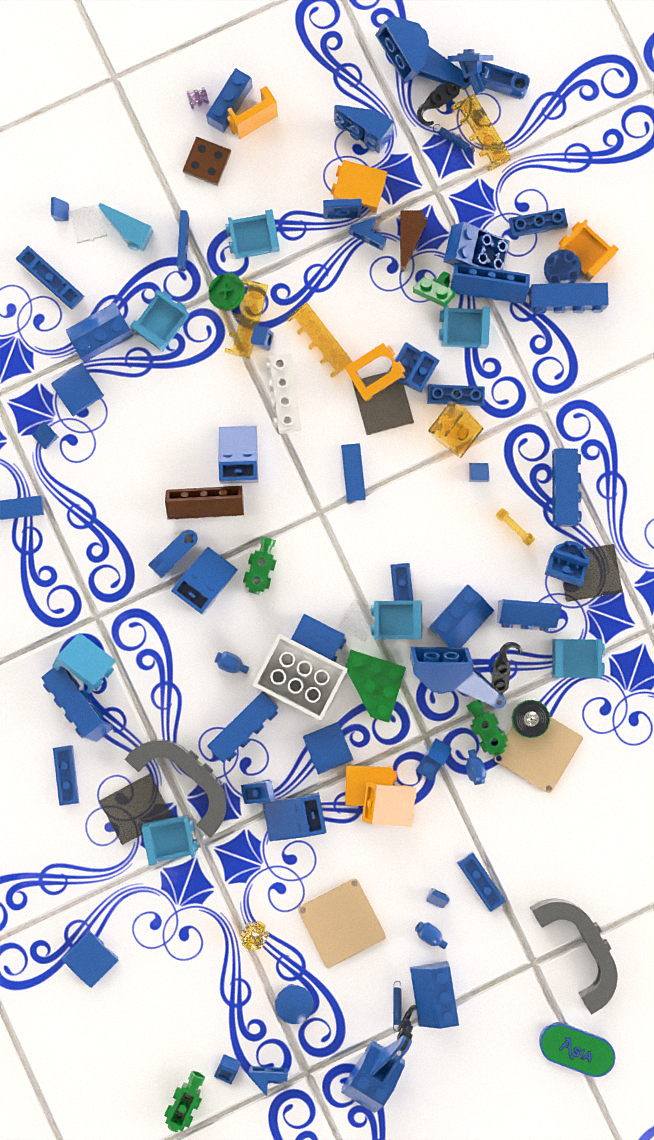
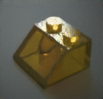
[428,401,484,458]

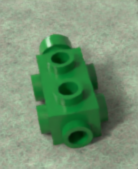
[243,536,277,595]
[466,699,508,756]
[164,1070,205,1132]

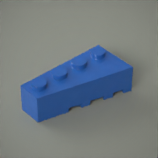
[41,667,114,742]

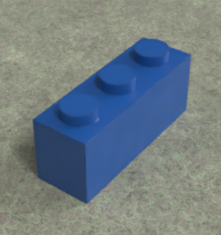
[206,68,253,133]

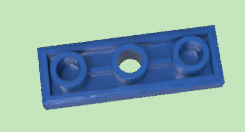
[508,208,568,238]
[427,384,485,406]

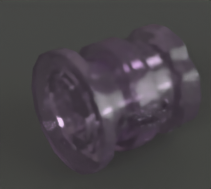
[186,87,209,110]

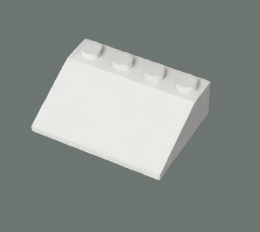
[252,634,348,721]

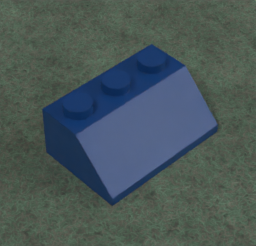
[65,302,133,363]
[428,584,495,647]
[497,599,562,632]
[410,961,459,1029]

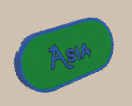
[539,1022,616,1077]

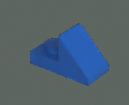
[349,217,387,251]
[415,738,452,781]
[241,779,276,804]
[248,1066,288,1096]

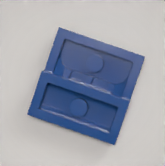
[387,342,440,392]
[50,363,104,417]
[303,722,354,775]
[62,931,119,988]

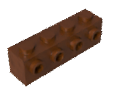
[165,485,244,520]

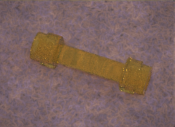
[495,507,536,547]

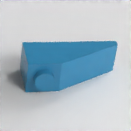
[98,203,154,252]

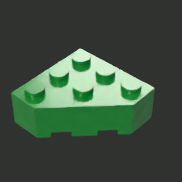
[345,650,406,723]

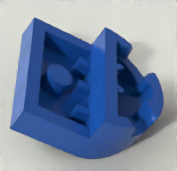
[544,541,590,587]

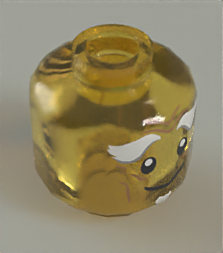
[240,920,269,952]

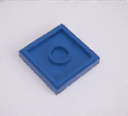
[323,198,362,219]

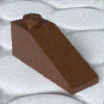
[400,210,427,272]

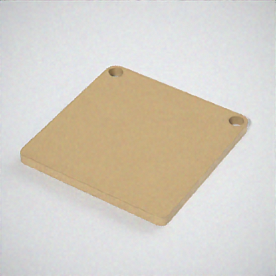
[494,717,583,793]
[298,878,386,968]

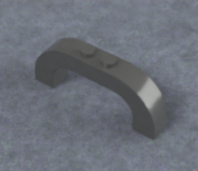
[124,739,227,838]
[530,898,618,1015]

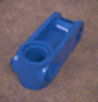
[479,61,530,100]
[148,529,198,578]

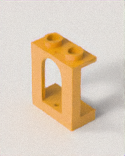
[344,343,405,402]

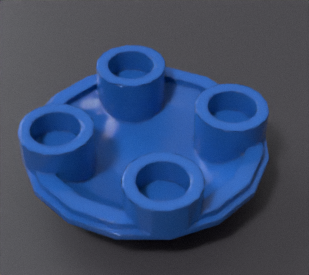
[544,249,581,284]
[275,984,313,1024]

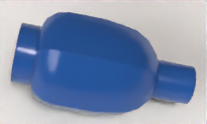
[214,651,249,674]
[466,749,487,785]
[415,921,448,950]

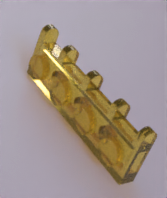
[451,93,512,172]
[224,279,269,359]
[286,302,353,378]

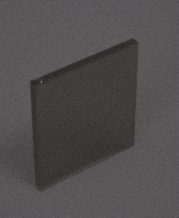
[352,372,414,435]
[563,544,623,602]
[99,774,173,845]

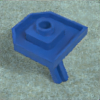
[448,49,494,95]

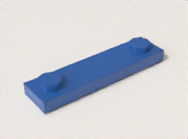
[15,245,85,310]

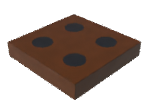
[182,136,232,186]

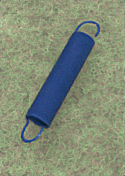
[433,124,475,154]
[393,981,402,1032]

